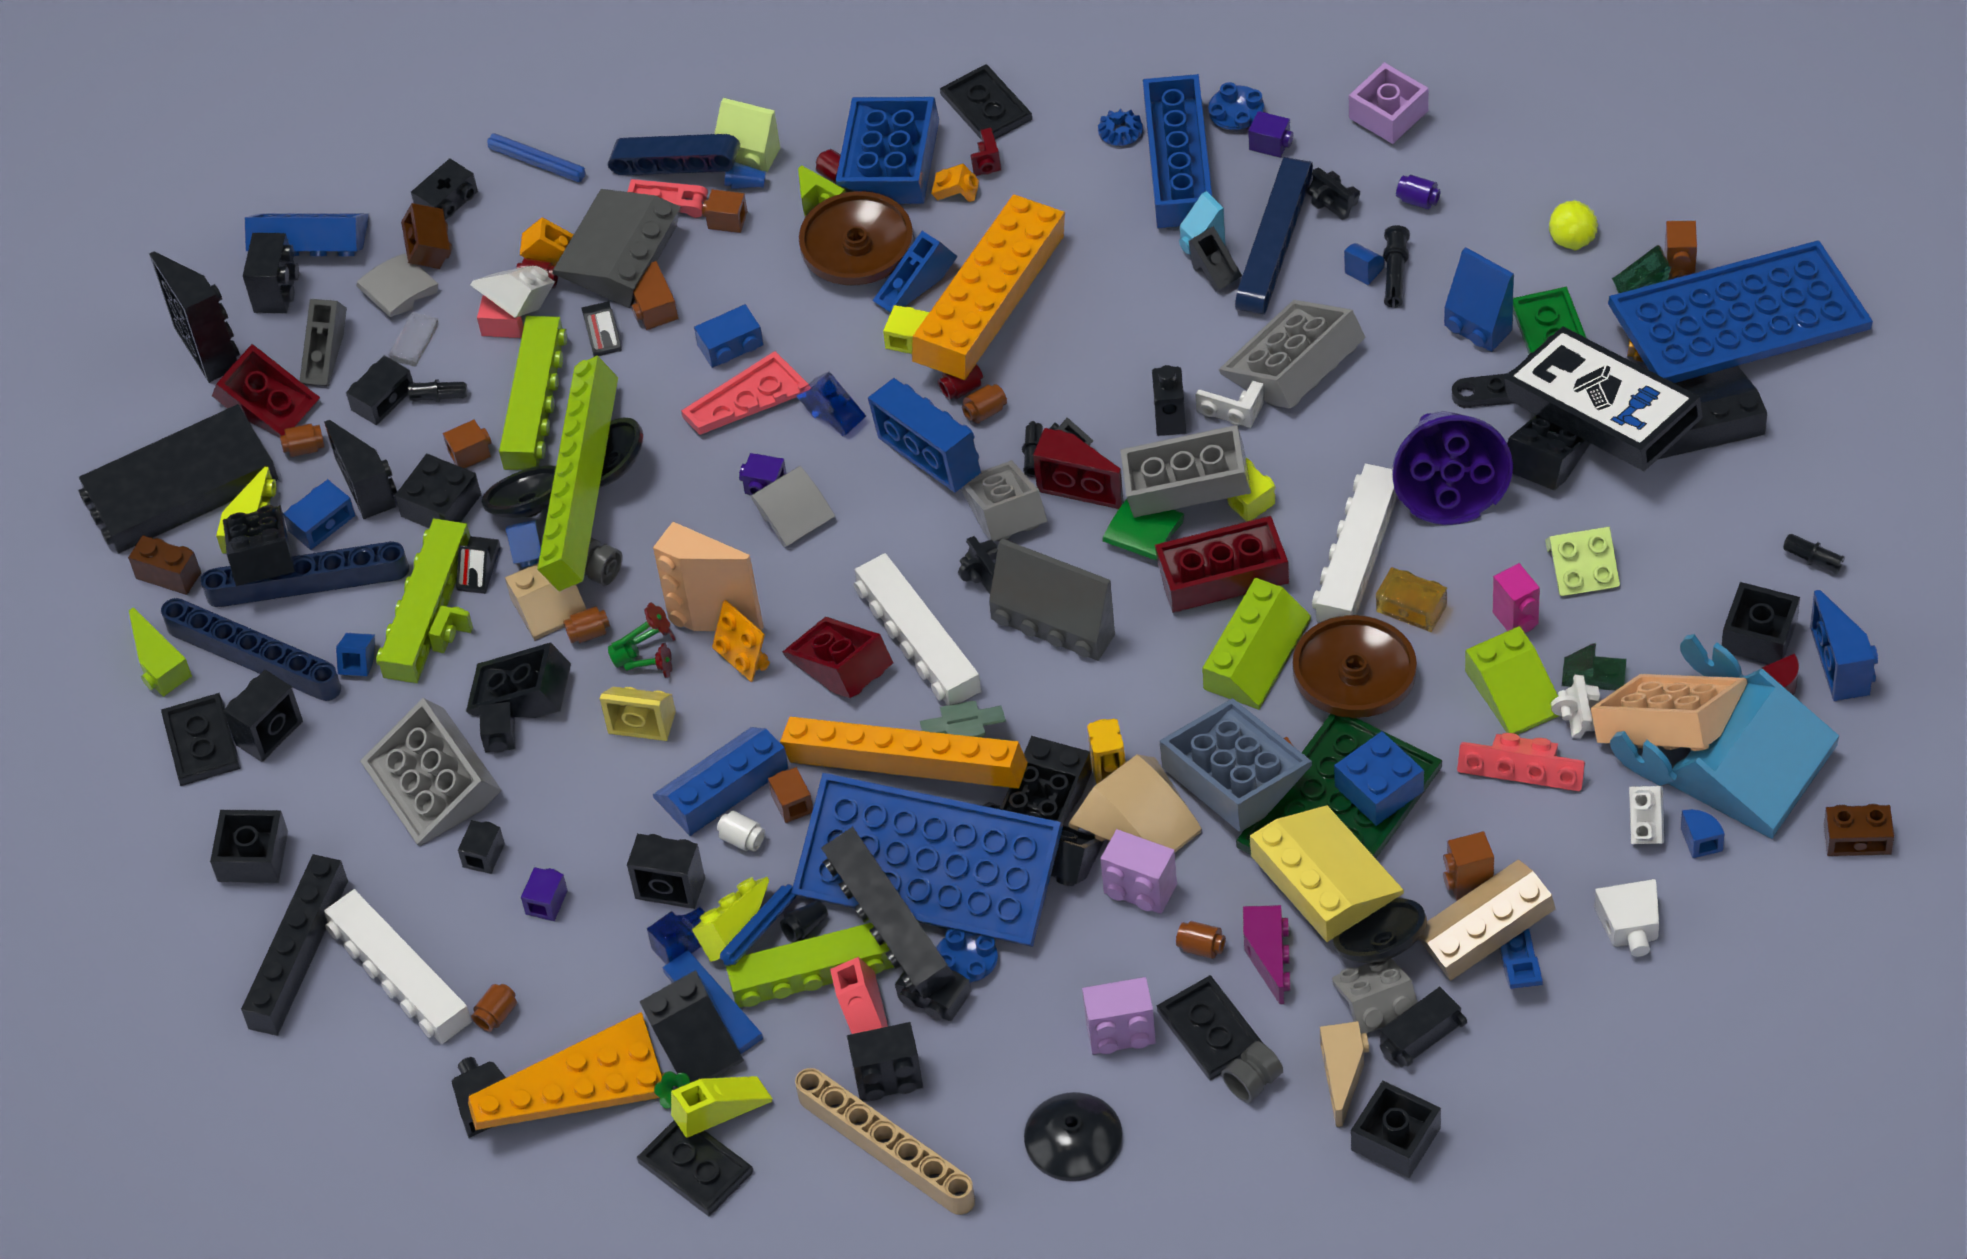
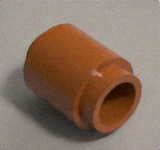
[962,384,1007,423]
[280,423,324,457]
[563,606,610,644]
[1176,921,1226,959]
[471,984,517,1032]

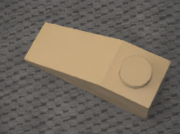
[1320,1021,1369,1127]

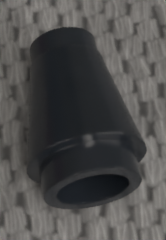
[780,900,828,942]

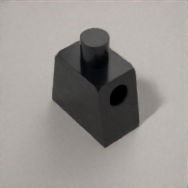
[1152,365,1186,436]
[451,1057,506,1138]

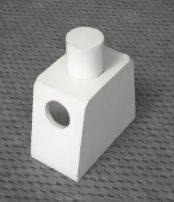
[1594,879,1659,957]

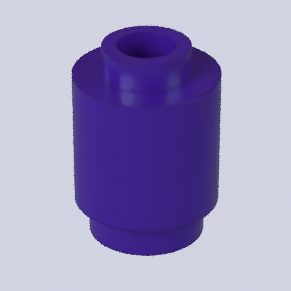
[1396,175,1441,210]

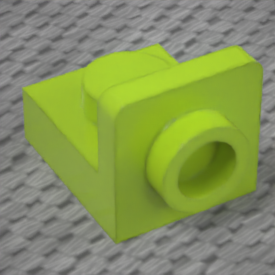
[428,605,473,653]

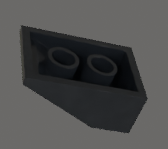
[324,420,397,520]
[466,642,571,718]
[639,970,744,1083]

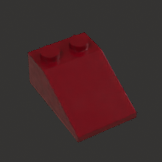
[212,344,320,438]
[1033,428,1124,509]
[782,616,893,699]

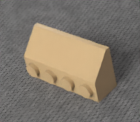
[1419,859,1556,981]

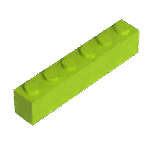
[499,316,567,470]
[376,518,470,683]
[725,923,894,1008]

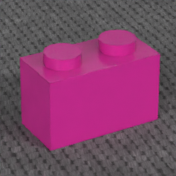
[1493,563,1540,633]

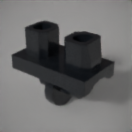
[1307,167,1360,220]
[958,536,998,594]

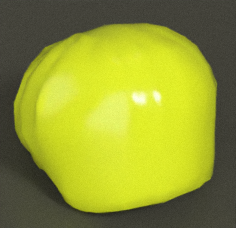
[1548,200,1599,251]

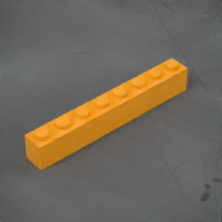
[780,716,1028,789]

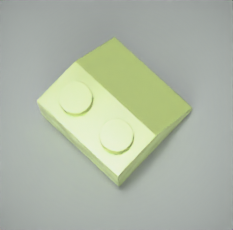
[715,98,781,172]

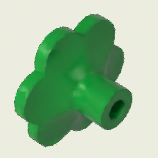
[654,1071,690,1109]

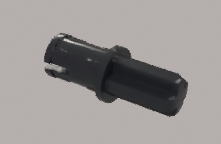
[408,379,468,402]
[1022,421,1043,477]
[1783,534,1845,574]

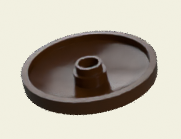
[799,191,914,285]
[1293,615,1417,718]

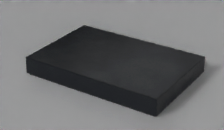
[940,64,1032,140]
[161,692,240,786]
[1156,975,1264,1081]
[637,1120,753,1216]

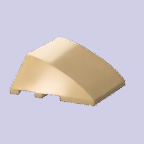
[1068,754,1202,852]

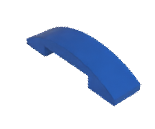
[1499,928,1543,989]

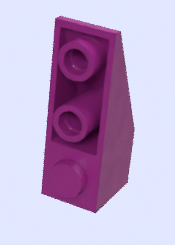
[1243,905,1290,1004]

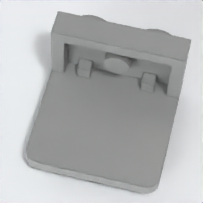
[1332,958,1417,1034]

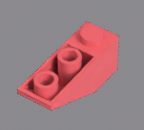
[830,957,888,1034]

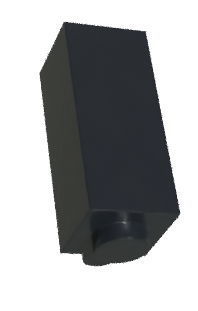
[1380,986,1468,1068]

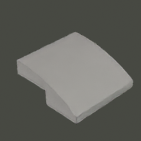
[356,253,439,317]
[750,466,835,547]

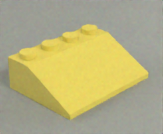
[1250,805,1404,942]

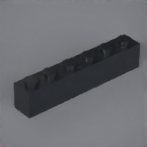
[821,826,956,999]
[241,854,348,1036]

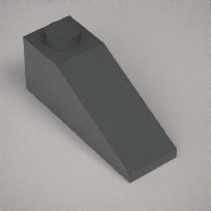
[300,299,347,386]

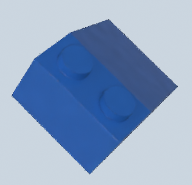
[1444,247,1514,352]
[1810,590,1878,701]

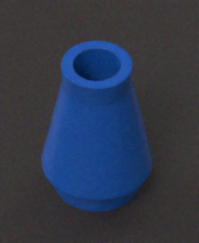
[724,162,766,189]

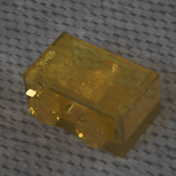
[1376,567,1447,632]

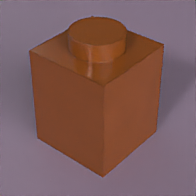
[702,189,748,233]
[443,419,492,468]
[768,767,813,823]

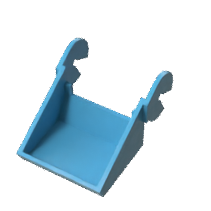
[1610,634,1839,839]

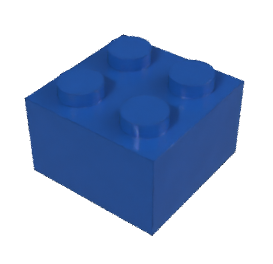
[1334,731,1424,826]

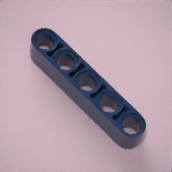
[608,134,741,175]

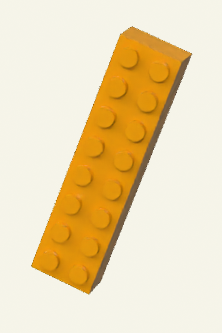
[912,194,1065,380]

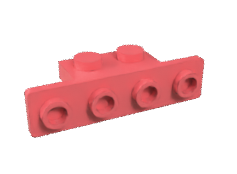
[1457,733,1585,791]

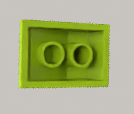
[1465,626,1559,735]

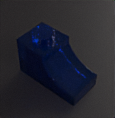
[796,371,866,436]
[647,907,705,964]

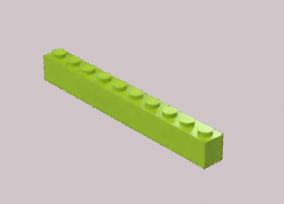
[537,355,618,592]

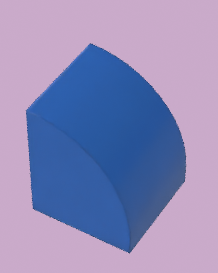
[1344,243,1385,285]
[336,633,375,676]
[1681,809,1725,858]

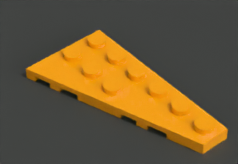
[468,1012,662,1130]

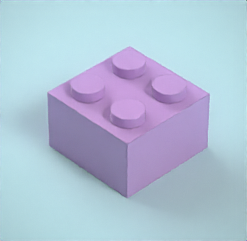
[1349,62,1429,144]
[1100,829,1177,914]
[1082,977,1156,1054]

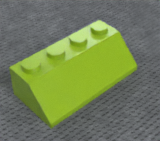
[1202,578,1311,710]

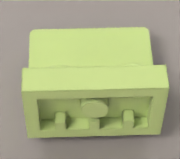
[1545,527,1620,596]

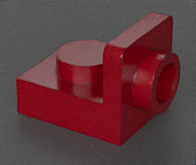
[970,128,1001,176]

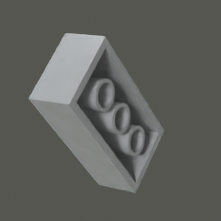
[1120,425,1251,518]

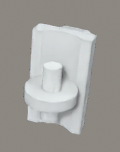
[1551,675,1600,739]
[1629,786,1664,844]

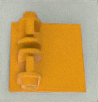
[712,600,770,682]

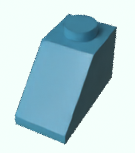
[1179,191,1226,255]

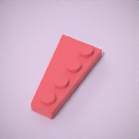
[681,351,810,435]

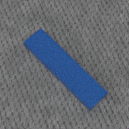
[662,950,763,1054]

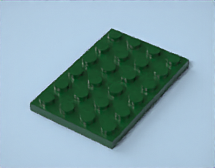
[1236,714,1442,859]

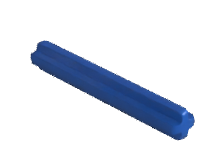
[487,133,586,182]
[720,884,797,966]

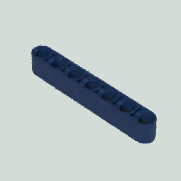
[1235,157,1313,315]
[200,541,409,607]
[161,598,341,701]

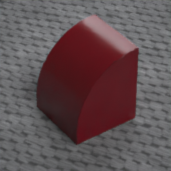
[1762,653,1799,695]

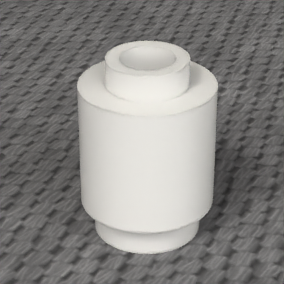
[717,811,766,852]

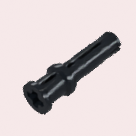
[1383,225,1410,308]

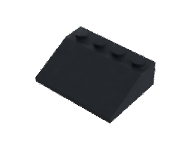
[149,251,240,383]
[1657,366,1767,460]

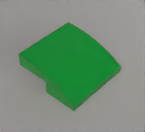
[1102,499,1184,561]

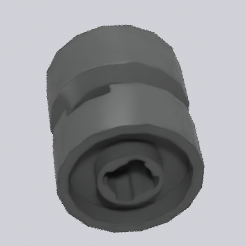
[584,537,623,586]
[1221,1041,1283,1103]

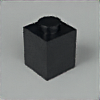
[479,702,515,753]
[458,820,505,874]

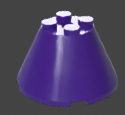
[1392,411,1513,525]

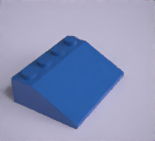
[836,97,940,204]

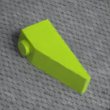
[129,607,192,697]

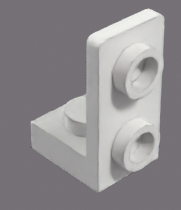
[1195,381,1264,428]

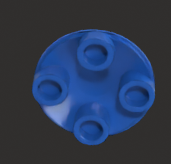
[1208,82,1264,130]
[936,929,998,983]

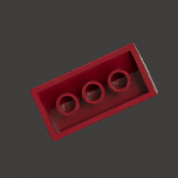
[1155,516,1289,613]

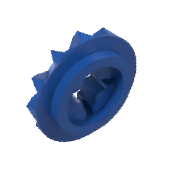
[1098,108,1143,146]

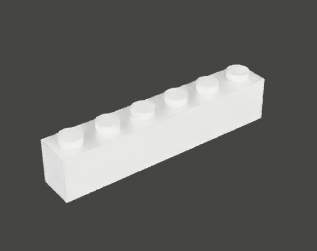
[1312,463,1398,622]
[854,553,981,705]
[324,889,472,1045]

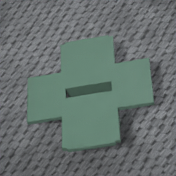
[920,701,1006,737]

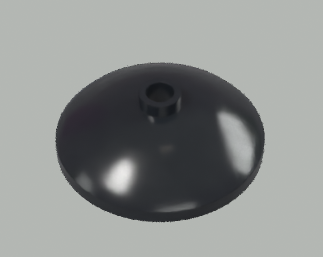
[599,417,643,488]
[481,465,556,518]
[1333,898,1427,963]
[1024,1092,1122,1181]

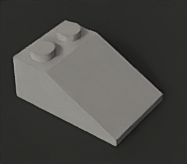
[961,460,1047,541]

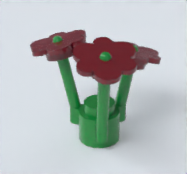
[608,602,676,678]

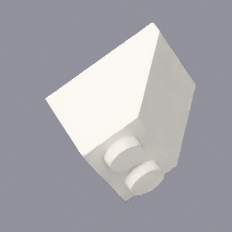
[470,266,555,318]

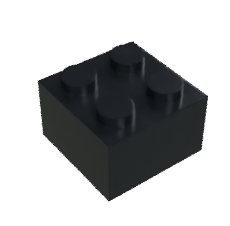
[243,233,299,313]
[395,453,481,528]
[1722,582,1800,664]
[223,670,303,762]
[210,810,288,883]
[627,833,705,909]
[847,1022,923,1101]
[1351,1080,1441,1178]

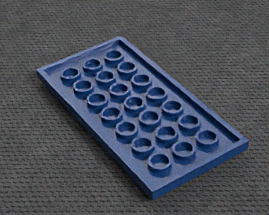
[1608,240,1873,383]
[791,773,1063,947]

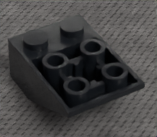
[1507,415,1591,490]
[223,505,295,586]
[1000,736,1092,824]

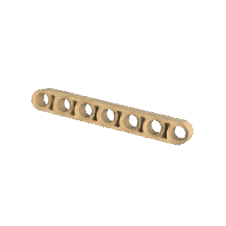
[795,1068,975,1215]

